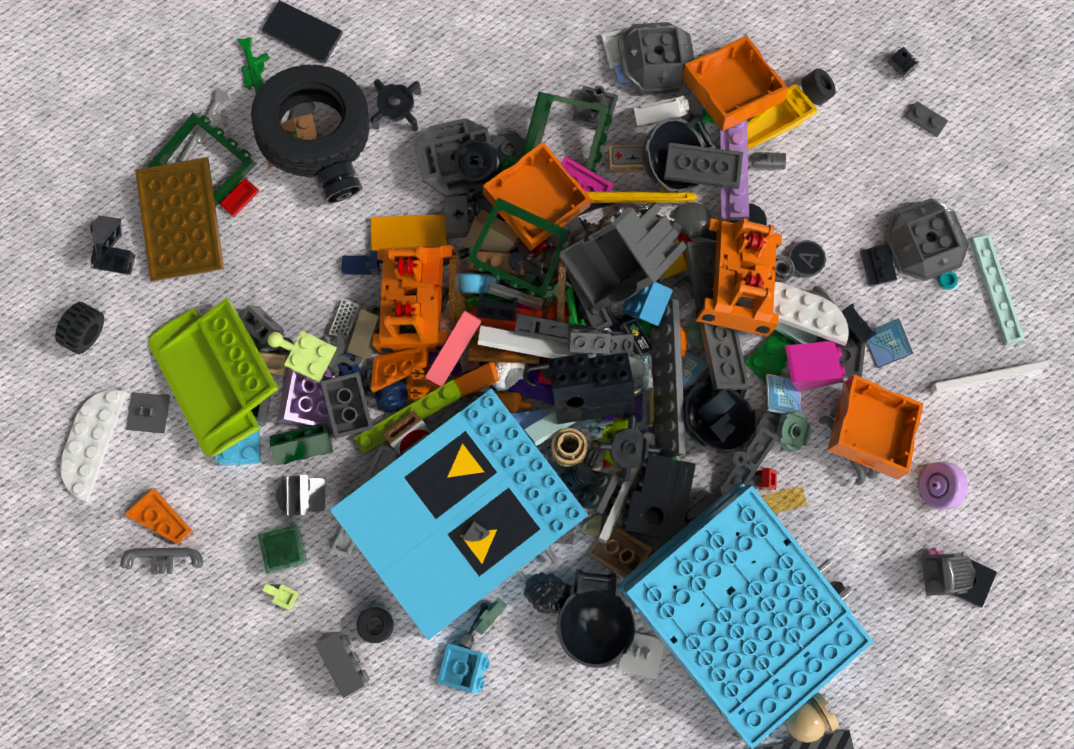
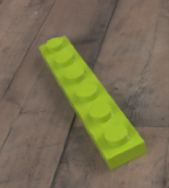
[354,380,463,454]

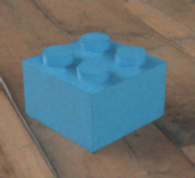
[622,282,673,326]

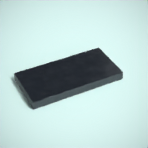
[262,0,343,63]

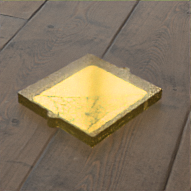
[647,388,654,427]

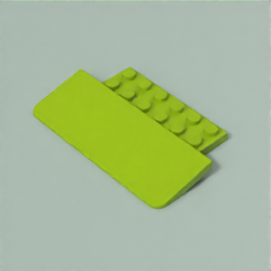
[148,298,279,457]

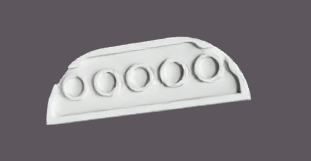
[735,282,849,346]
[60,390,127,502]

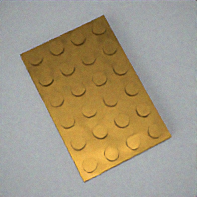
[135,157,224,282]

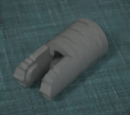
[751,152,786,170]

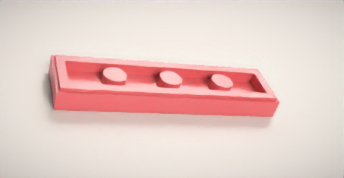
[425,310,481,387]

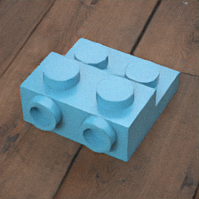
[215,425,261,466]
[437,643,490,694]

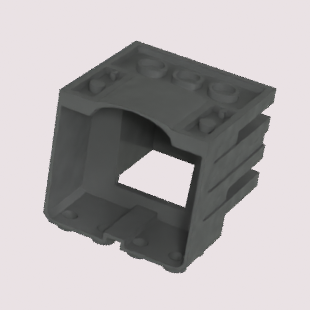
[560,202,687,311]

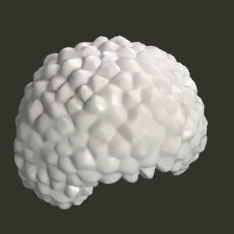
[492,352,527,390]

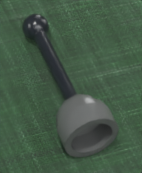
[457,603,488,650]

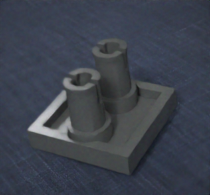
[573,85,618,131]
[577,469,621,516]

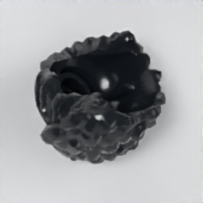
[523,572,571,614]

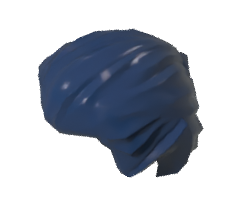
[376,380,408,412]

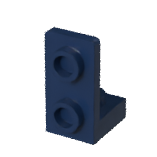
[341,250,380,275]

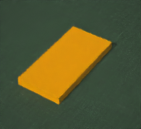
[371,214,447,251]

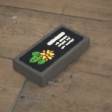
[620,319,652,359]

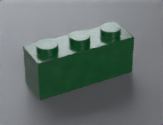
[270,422,333,465]

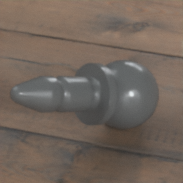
[260,337,294,353]

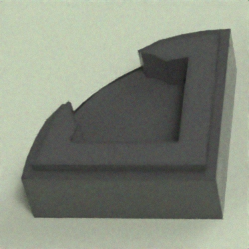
[462,522,490,542]

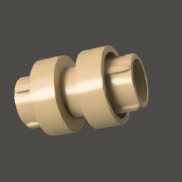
[551,428,587,469]

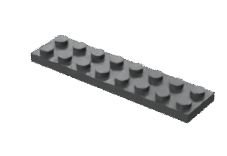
[684,242,750,391]
[650,299,686,458]

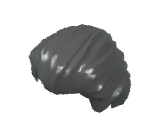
[533,247,563,283]

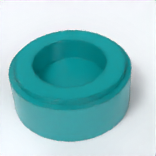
[938,271,958,290]

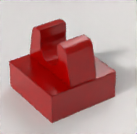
[755,468,777,490]

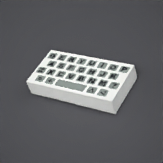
[329,299,361,341]

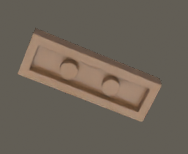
[468,251,526,276]

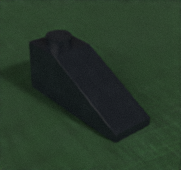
[90,215,122,261]

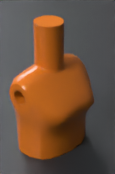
[498,391,532,413]

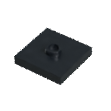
[952,559,997,608]

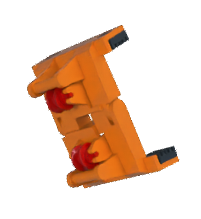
[696,218,782,336]
[373,245,458,354]

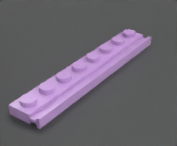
[720,120,749,221]

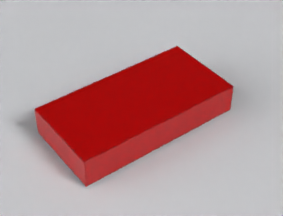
[220,178,260,217]

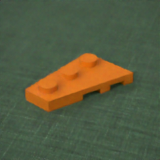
[370,347,429,392]
[124,488,193,544]

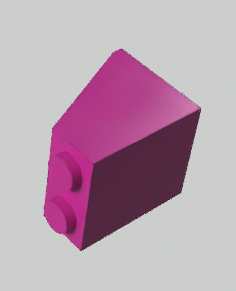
[785,341,846,392]

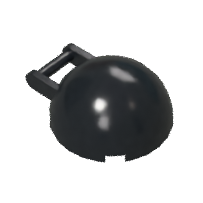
[642,114,717,192]
[684,373,757,454]
[556,569,635,668]

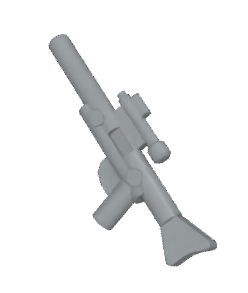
[179,87,229,162]

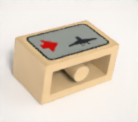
[608,143,646,173]

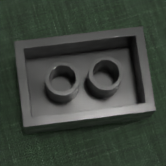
[319,372,373,439]
[315,632,370,698]

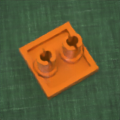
[406,364,445,402]

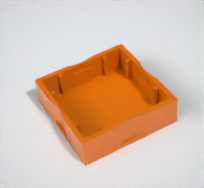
[682,35,788,131]
[482,142,592,251]
[827,374,923,479]

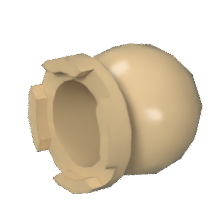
[786,692,839,743]

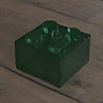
[258,525,309,575]

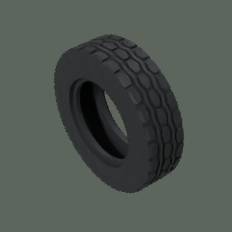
[251,64,369,177]

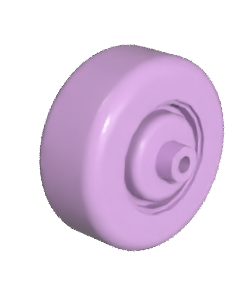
[919,462,968,509]

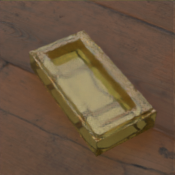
[764,487,807,514]

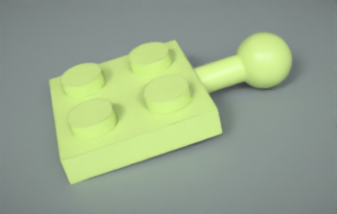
[267,331,337,383]

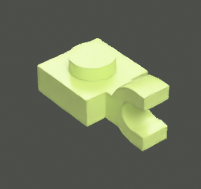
[262,583,300,611]

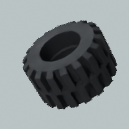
[55,301,105,354]

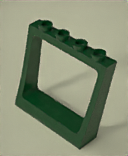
[521,91,612,174]
[147,113,257,207]
[467,198,570,297]

